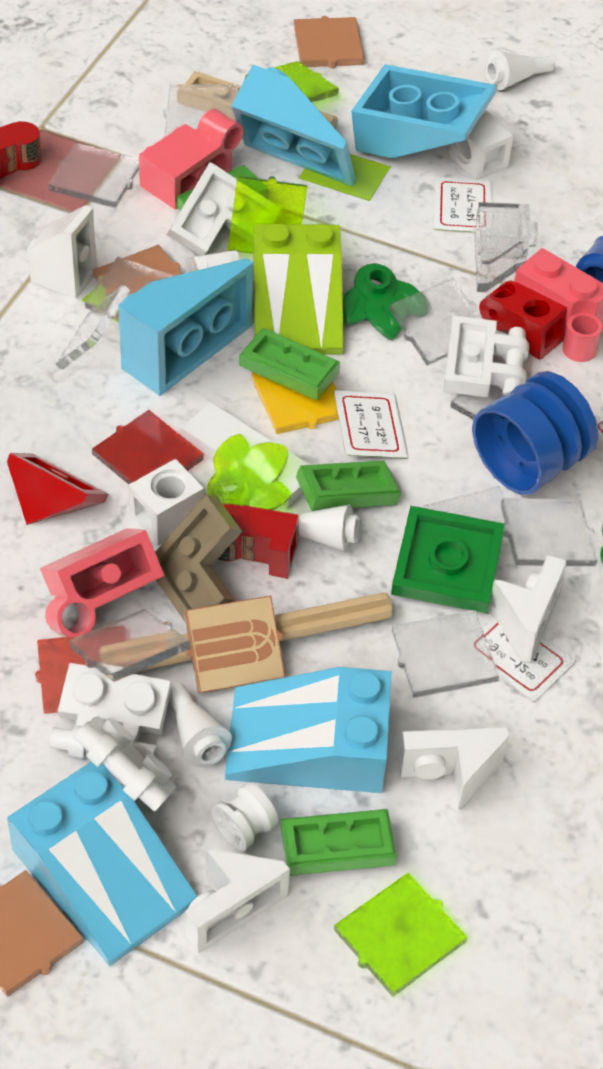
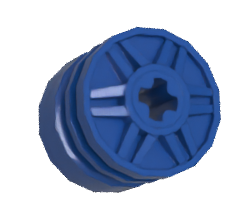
[472,371,599,495]

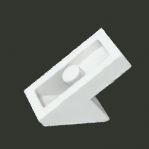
[490,555,566,663]
[398,727,509,809]
[185,849,290,953]

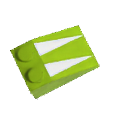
[253,224,343,355]

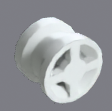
[211,782,279,851]

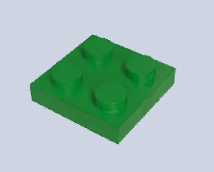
[391,505,505,614]

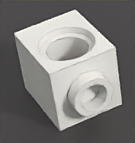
[448,109,513,179]
[129,459,206,545]

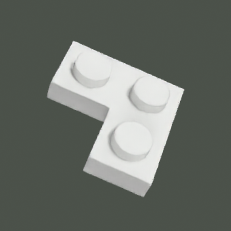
[166,162,282,256]

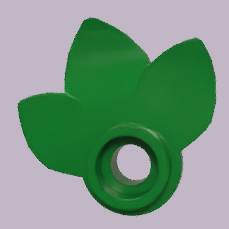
[343,263,427,341]

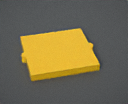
[251,372,339,434]

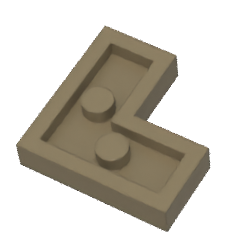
[155,494,242,621]

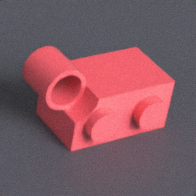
[139,109,244,209]
[514,248,603,362]
[40,528,165,638]

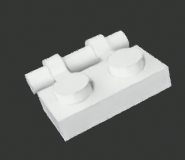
[443,316,529,398]
[49,663,172,759]
[73,716,176,812]

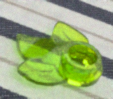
[207,434,292,510]

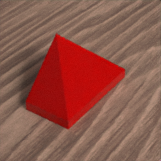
[7,453,109,525]

